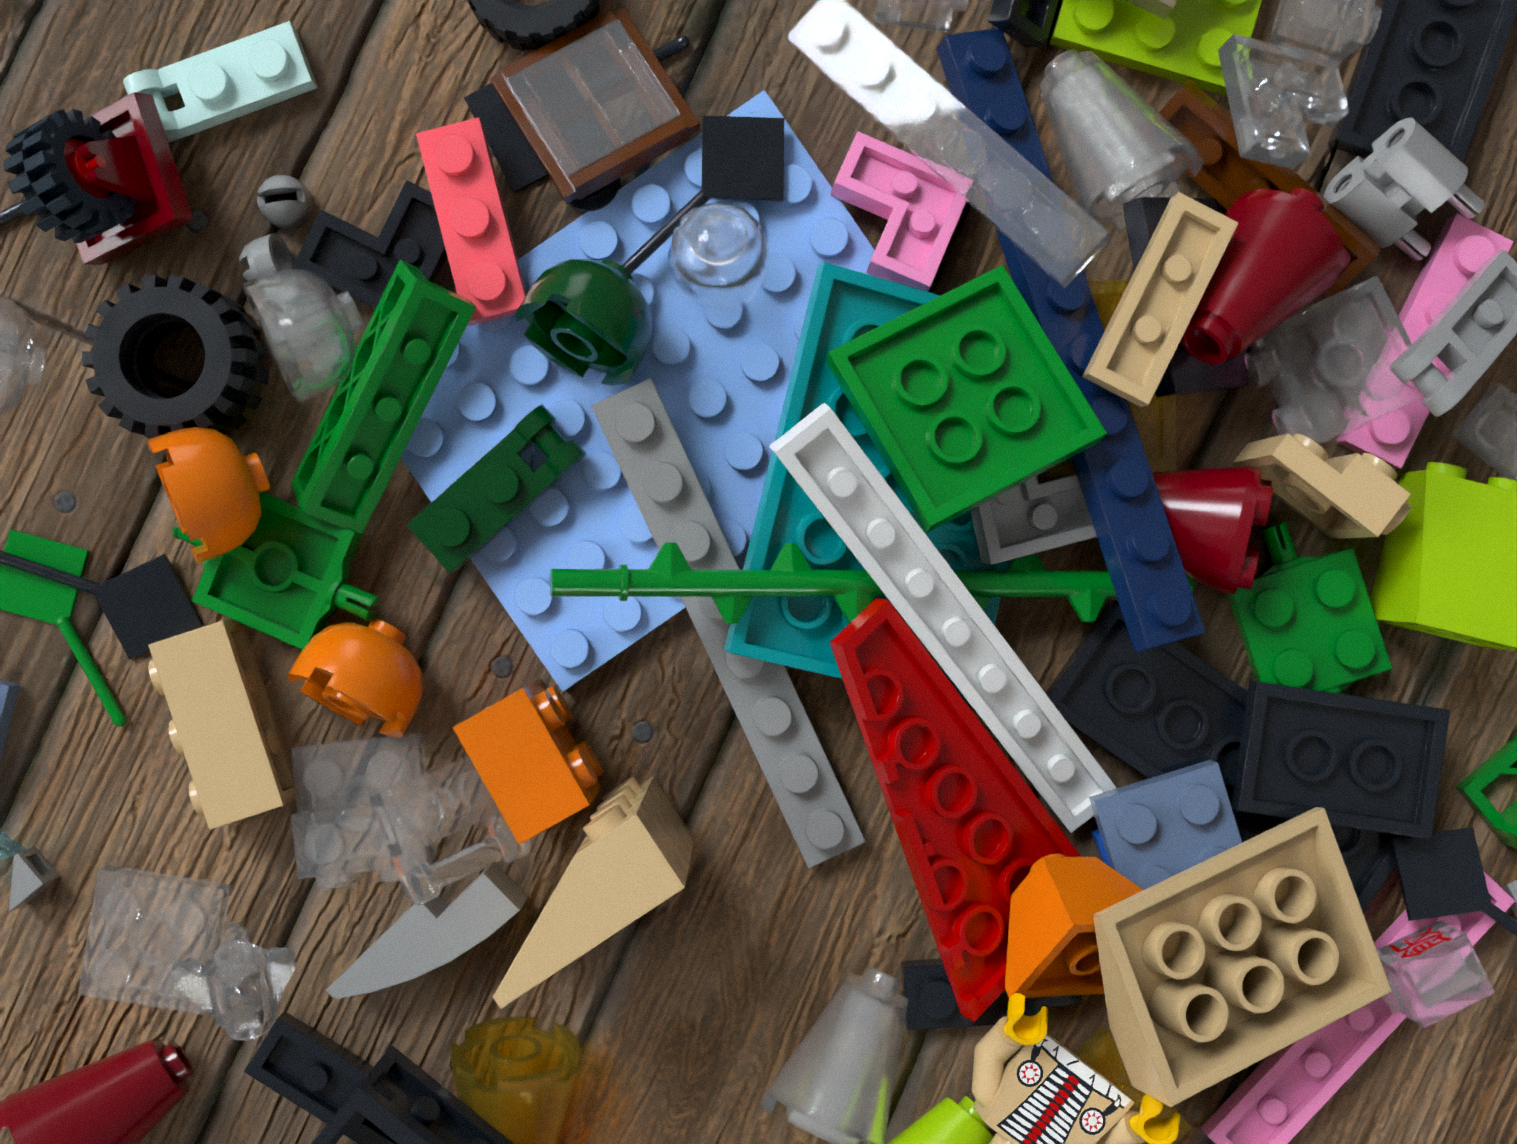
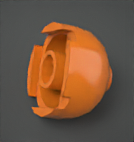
[147,427,270,564]
[287,619,423,738]

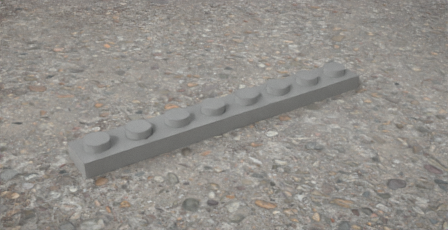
[591,378,866,869]

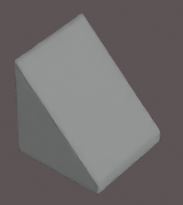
[9,846,59,912]

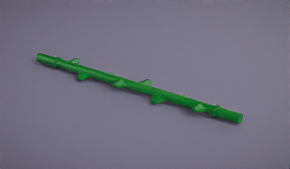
[550,542,1193,624]

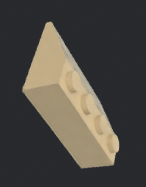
[493,777,694,1009]
[1093,807,1392,1107]

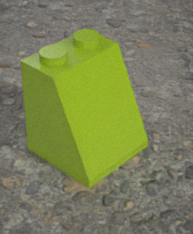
[1370,462,1517,652]

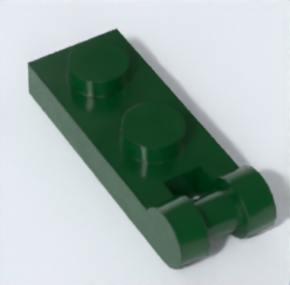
[407,405,586,573]

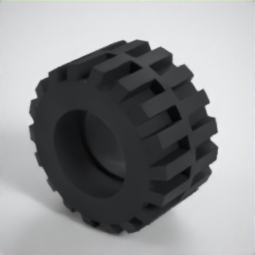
[82,275,269,438]

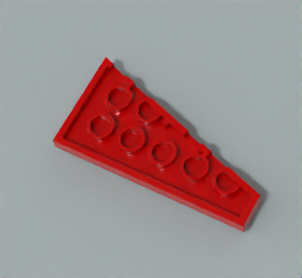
[829,598,1081,1022]

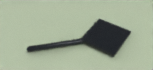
[621,115,784,274]
[0,550,203,660]
[1390,827,1517,936]

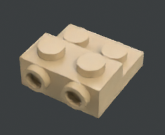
[1233,433,1411,539]

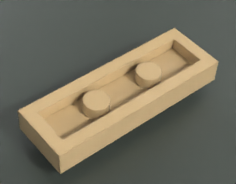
[1082,192,1238,407]

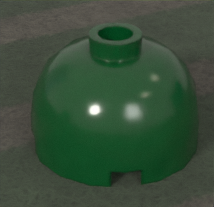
[515,259,652,386]

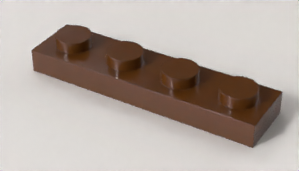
[1141,79,1381,300]

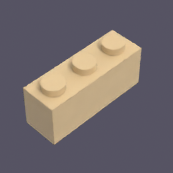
[148,619,301,830]

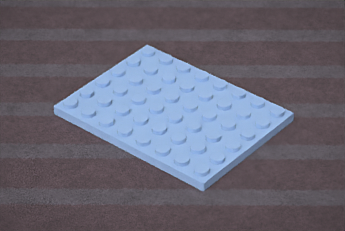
[401,90,875,692]

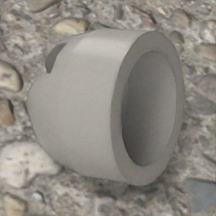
[257,175,313,229]
[239,233,295,289]

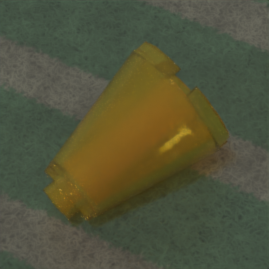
[450,1016,581,1144]

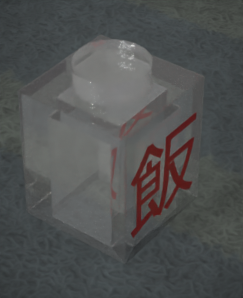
[1377,920,1495,1028]

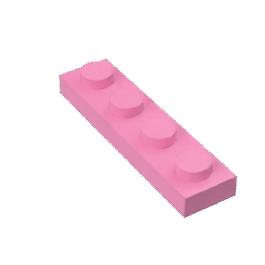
[1336,213,1514,470]

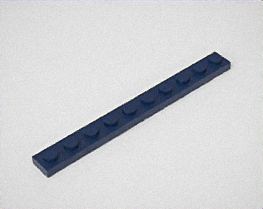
[936,28,1206,653]

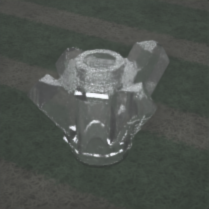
[172,922,296,1040]

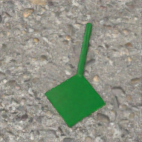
[0,529,127,727]

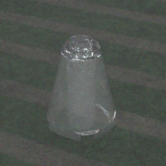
[1039,49,1204,236]
[759,966,909,1144]

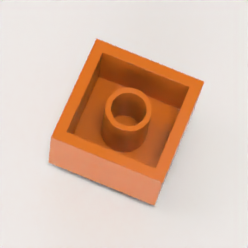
[452,678,604,845]

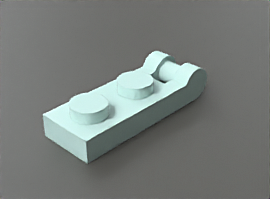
[123,21,318,143]

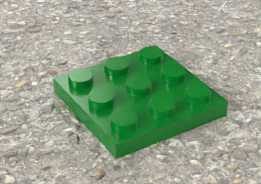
[826,265,1107,533]

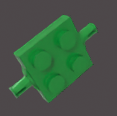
[173,491,381,650]
[1227,521,1392,693]

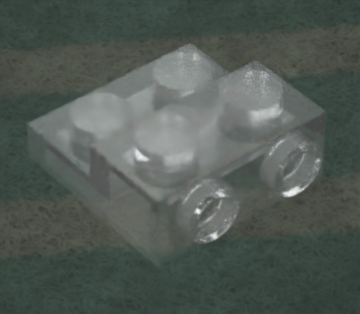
[1244,276,1424,446]
[291,732,436,889]

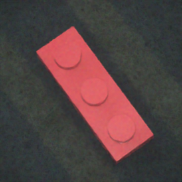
[416,117,527,326]

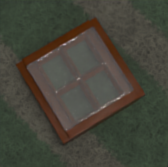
[490,7,700,204]

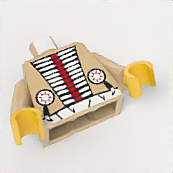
[972,993,1181,1144]

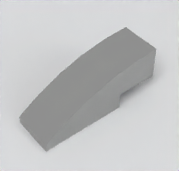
[326,862,528,999]

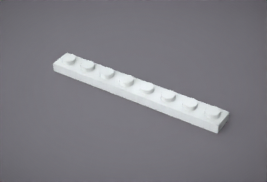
[769,403,1116,833]

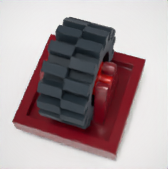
[3,92,193,265]

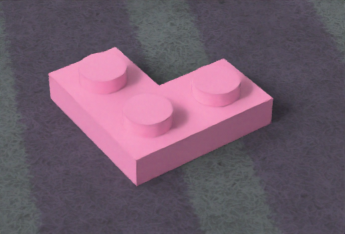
[830,131,975,292]

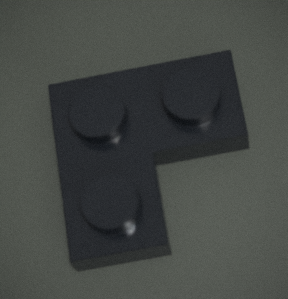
[292,180,447,309]

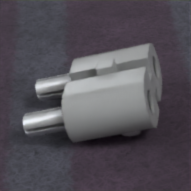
[1324,118,1484,261]

